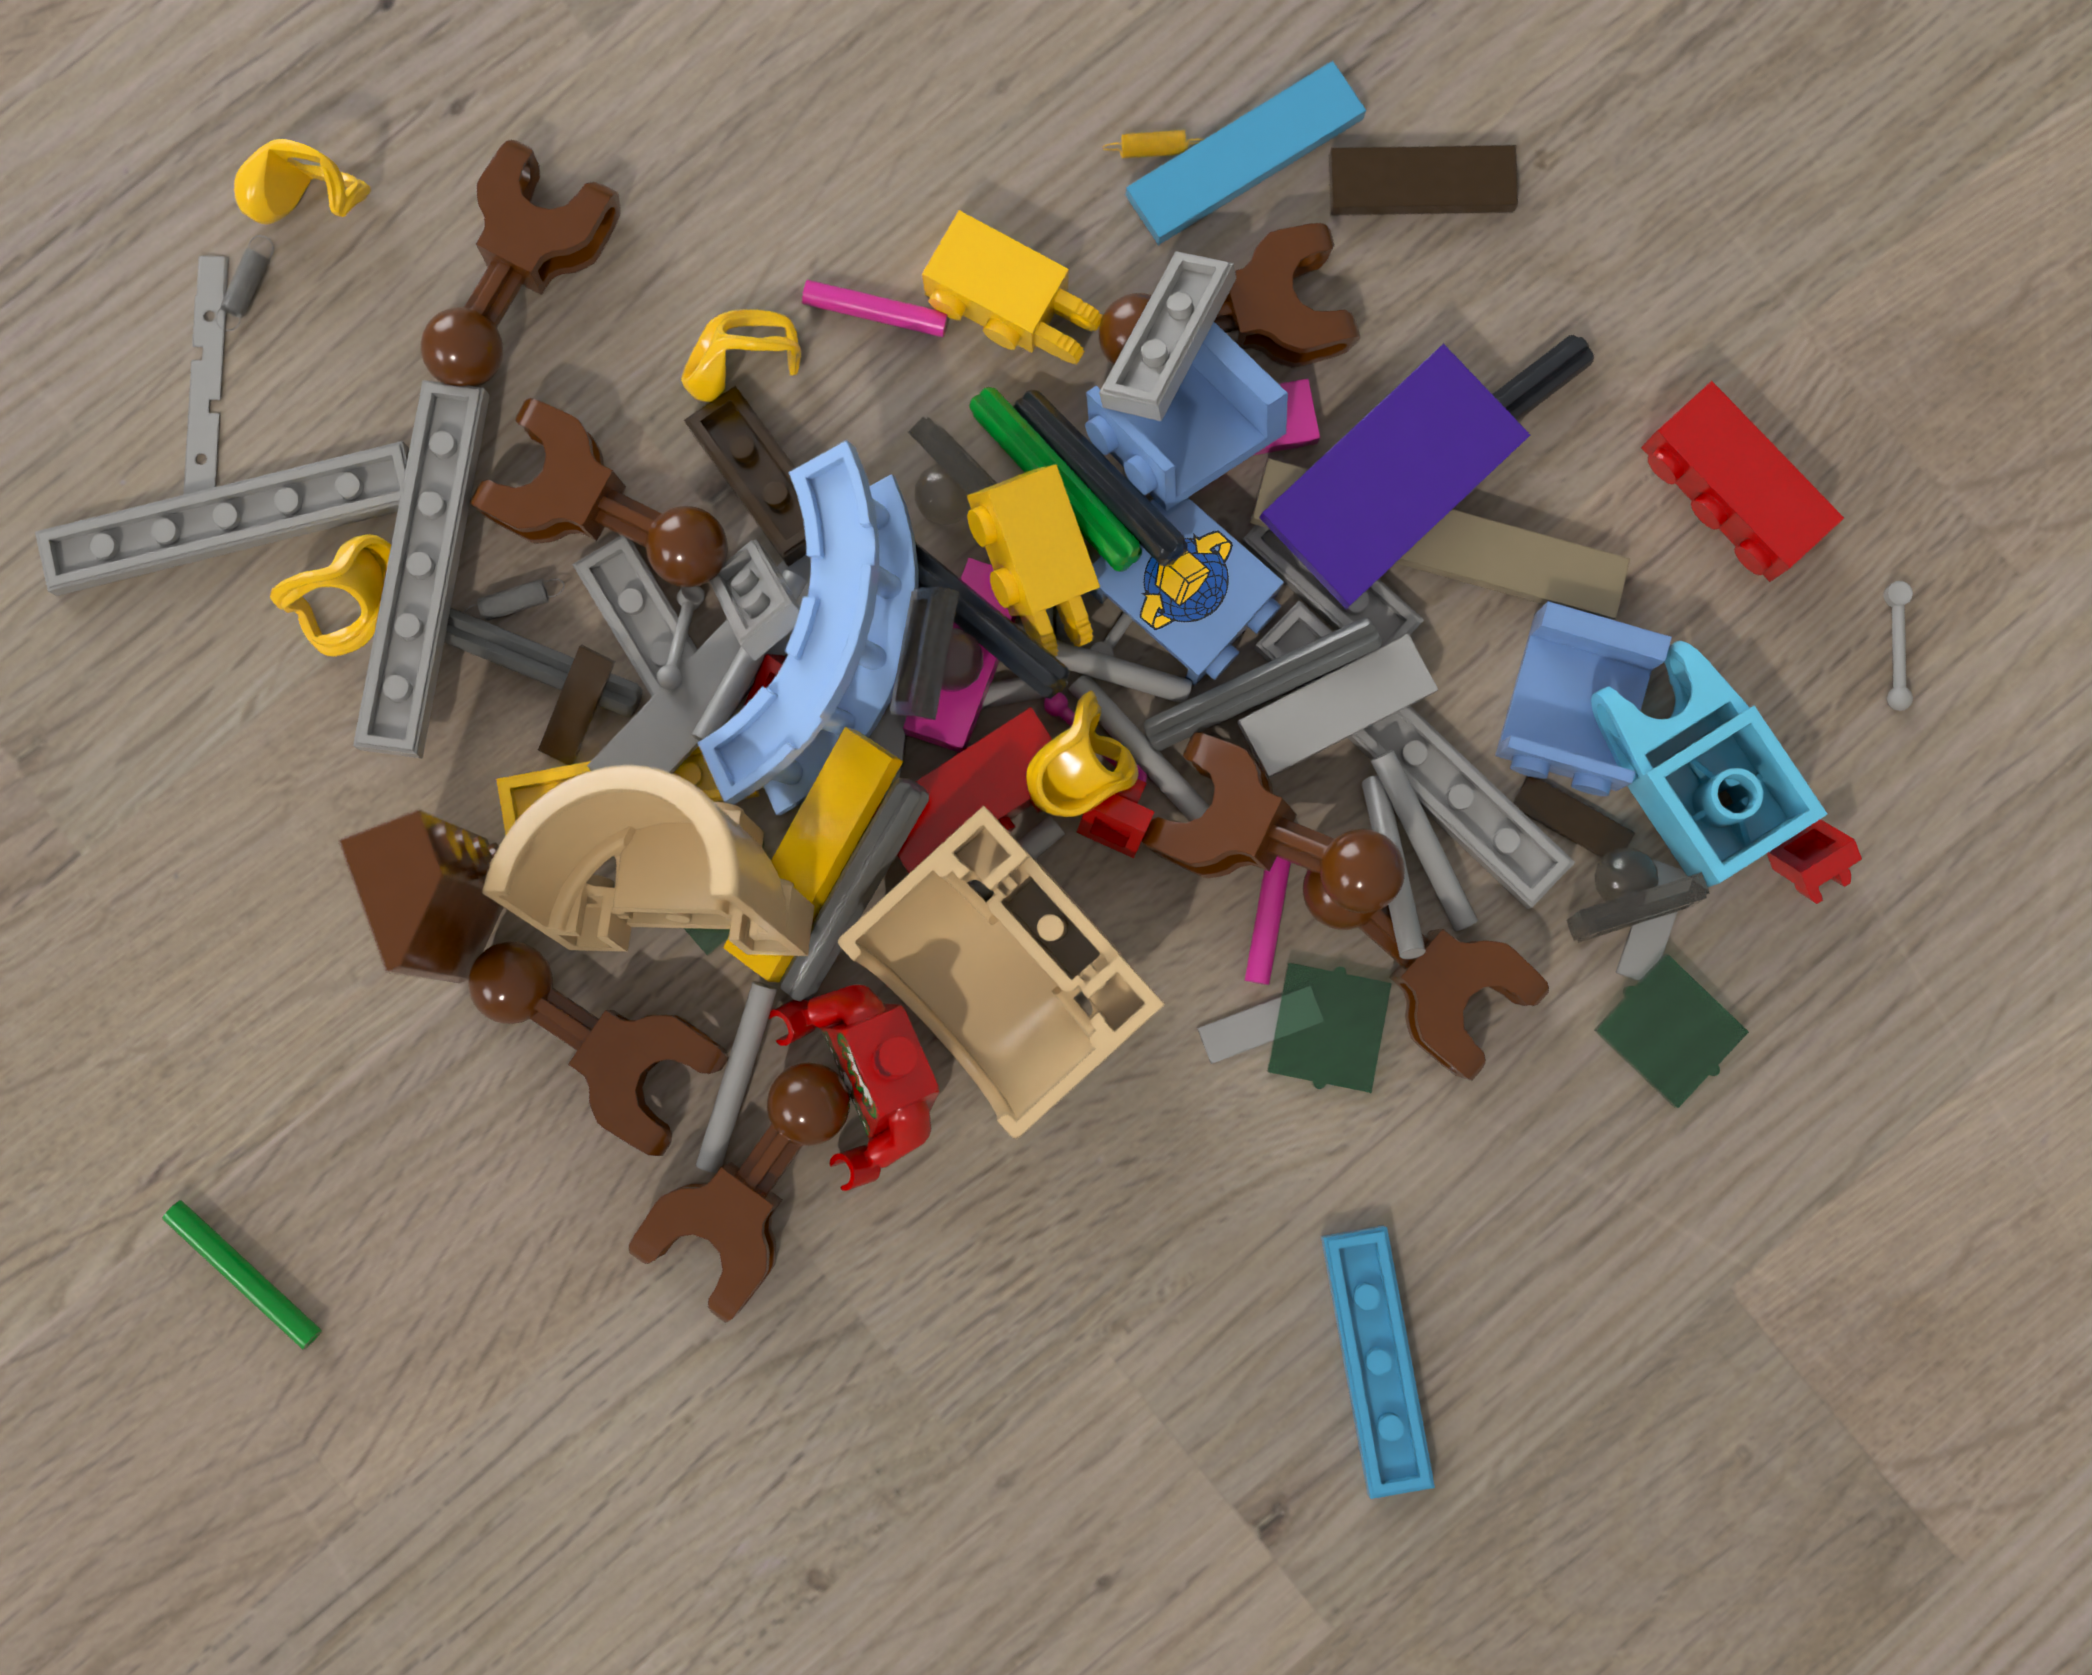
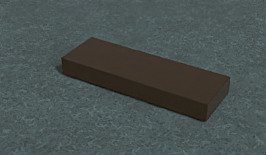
[1329,145,1518,215]
[684,386,807,567]

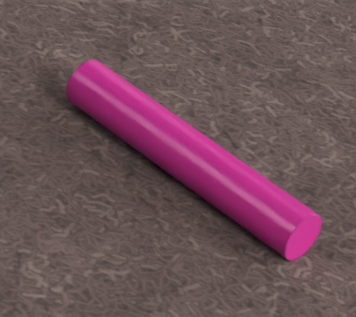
[802,280,949,337]
[1244,857,1291,985]

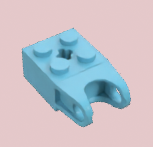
[1591,641,1827,891]

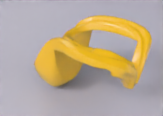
[234,139,371,225]
[681,309,801,402]
[270,534,391,657]
[1026,690,1138,817]

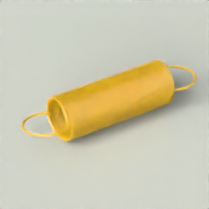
[1102,130,1204,159]

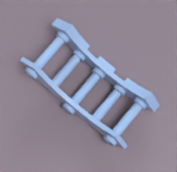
[698,440,919,816]

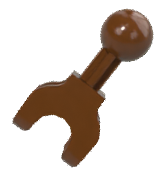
[421,140,620,387]
[1099,223,1361,368]
[469,398,728,587]
[1142,733,1405,913]
[1303,870,1549,1081]
[468,942,729,1156]
[629,1062,850,1323]

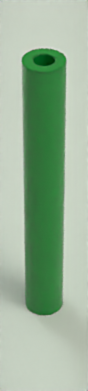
[162,1200,322,1350]

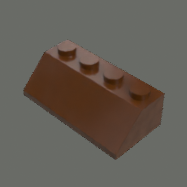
[339,809,504,983]

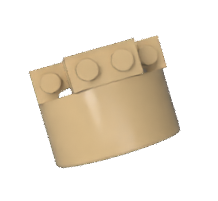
[483,765,814,956]
[838,806,1165,1138]

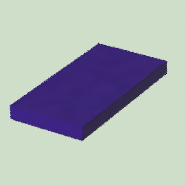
[1259,343,1530,609]

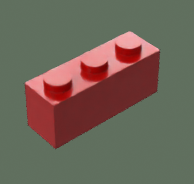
[1641,381,1844,582]
[873,707,1053,874]

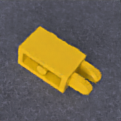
[922,210,1103,365]
[966,464,1100,657]

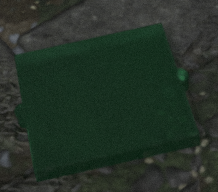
[1594,954,1749,1108]
[1267,963,1392,1093]

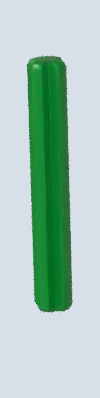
[969,387,1142,572]

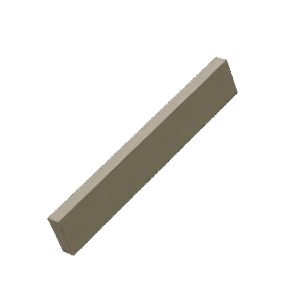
[1250,458,1630,620]

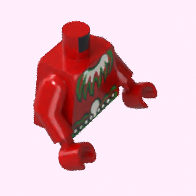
[768,984,940,1191]

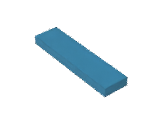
[1125,61,1366,245]
[1321,1225,1435,1499]

